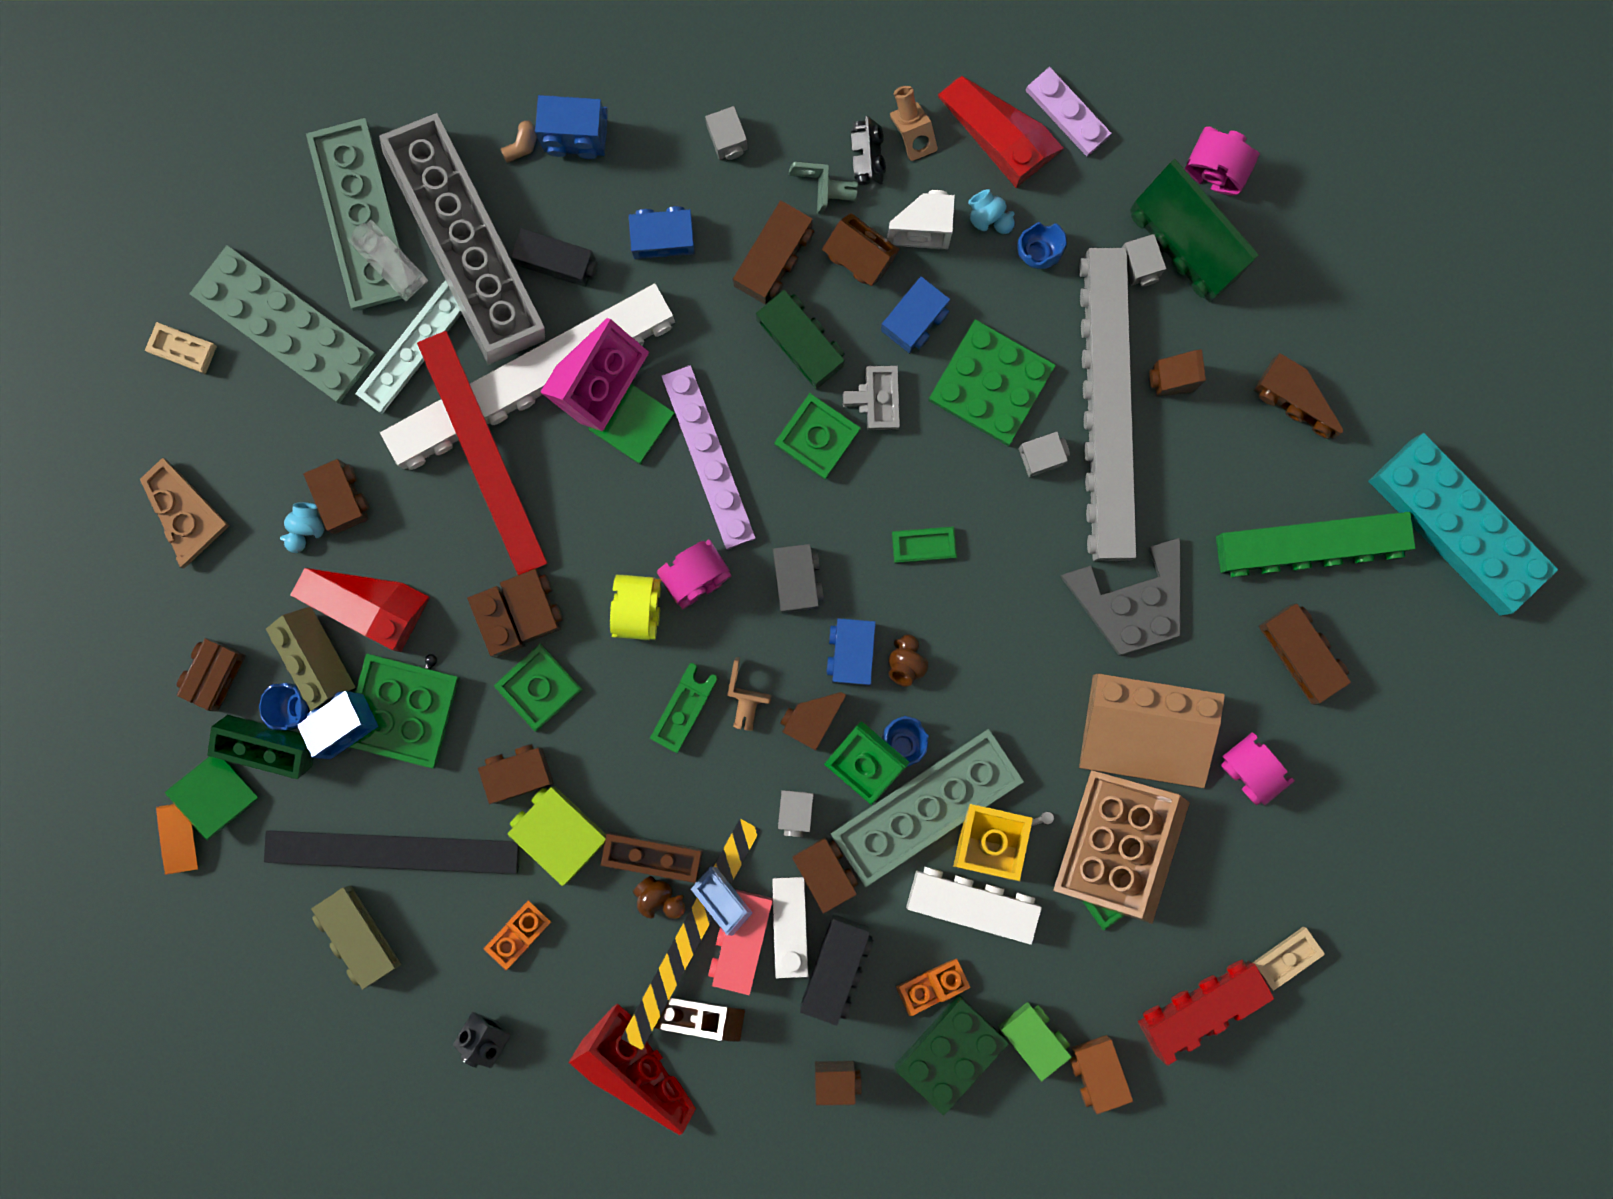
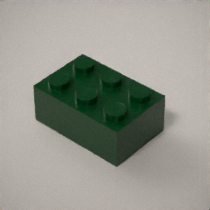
[894,994,1009,1116]

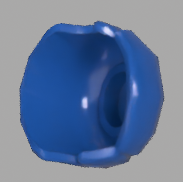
[1017,222,1067,269]
[259,683,310,730]
[881,716,929,767]

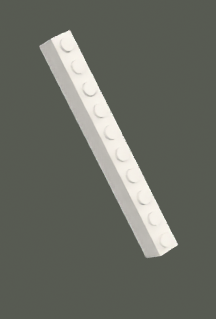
[380,284,675,470]

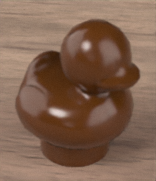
[889,635,928,686]
[633,876,685,919]

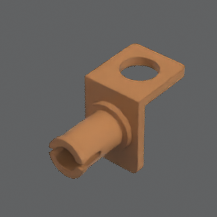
[890,86,938,161]
[728,657,772,731]

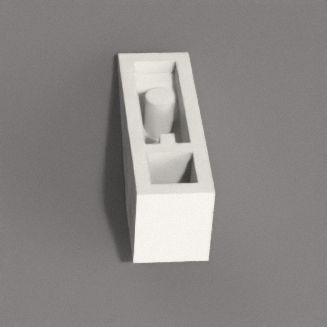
[773,877,808,978]

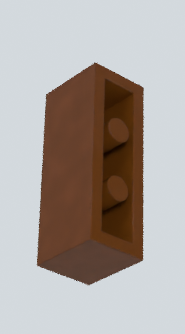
[733,200,815,305]
[1258,603,1351,704]
[601,832,704,883]

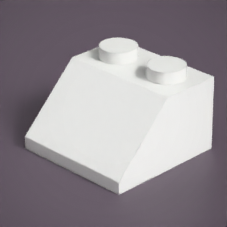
[887,190,955,249]

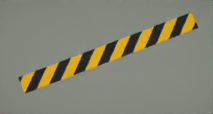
[622,819,760,1050]

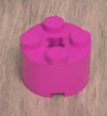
[1185,127,1260,195]
[656,539,732,610]
[1221,732,1295,806]

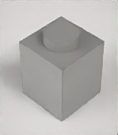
[705,106,748,160]
[1122,234,1166,287]
[1019,432,1070,477]
[778,790,813,837]

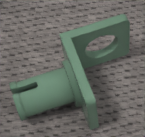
[789,162,857,213]

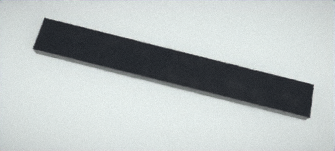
[264,830,519,874]

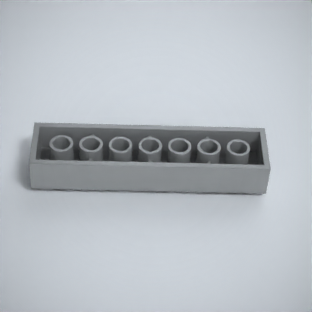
[379,113,545,365]

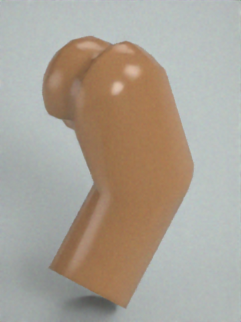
[501,121,537,163]

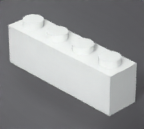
[906,867,1041,945]

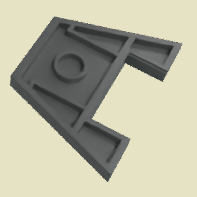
[1060,538,1180,656]

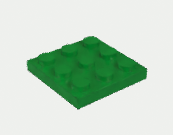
[928,319,1056,447]
[349,653,460,769]

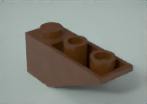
[1254,353,1344,439]

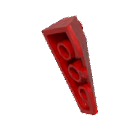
[938,76,1064,188]
[290,568,430,652]
[568,1003,696,1135]

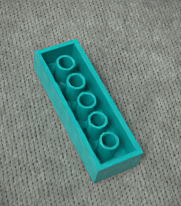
[1368,433,1558,616]

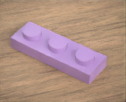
[1026,67,1112,157]

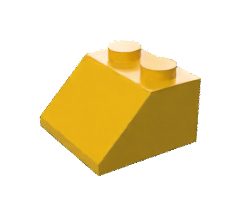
[953,804,1033,881]

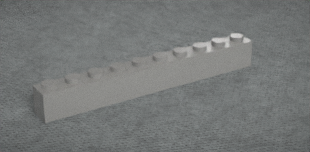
[1079,248,1136,561]

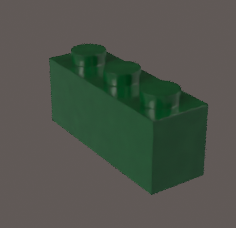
[756,290,845,390]
[207,714,314,780]

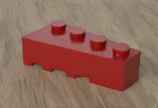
[1138,960,1274,1066]

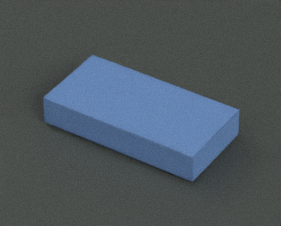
[691,866,753,936]

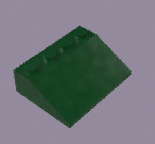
[1130,159,1259,302]

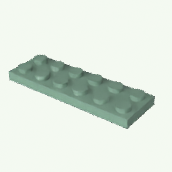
[306,118,413,311]
[189,245,376,404]
[830,729,1024,887]

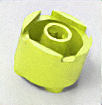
[610,574,661,640]

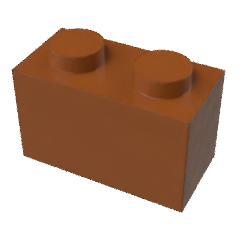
[1069,1035,1133,1114]

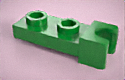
[649,662,719,754]

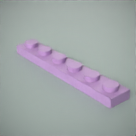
[662,365,756,550]

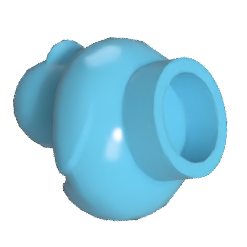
[968,189,1015,234]
[280,502,325,553]

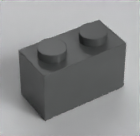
[773,544,824,613]

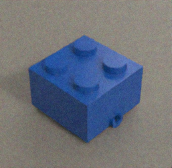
[535,95,608,159]

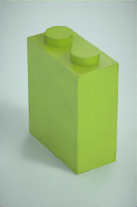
[507,787,606,887]

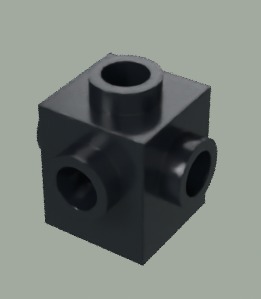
[453,1012,511,1068]

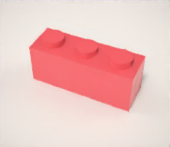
[708,889,773,995]

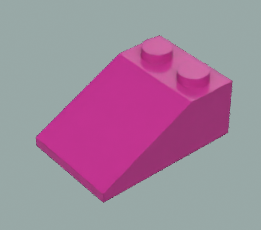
[540,318,649,431]

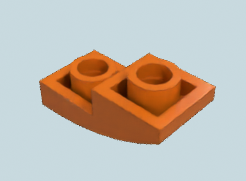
[156,804,198,875]
[483,901,551,971]
[896,959,971,1016]

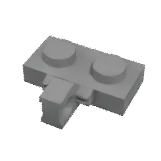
[843,366,900,430]

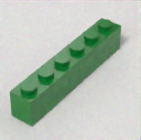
[1216,512,1415,578]

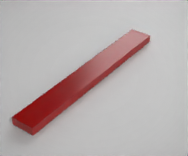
[417,331,547,575]

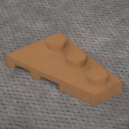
[140,458,230,569]

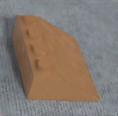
[1079,674,1225,788]
[1053,770,1190,924]

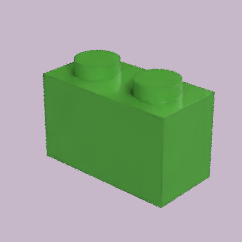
[998,1002,1071,1082]

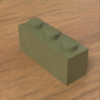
[266,606,356,711]
[311,885,402,990]

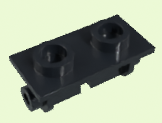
[851,116,886,185]

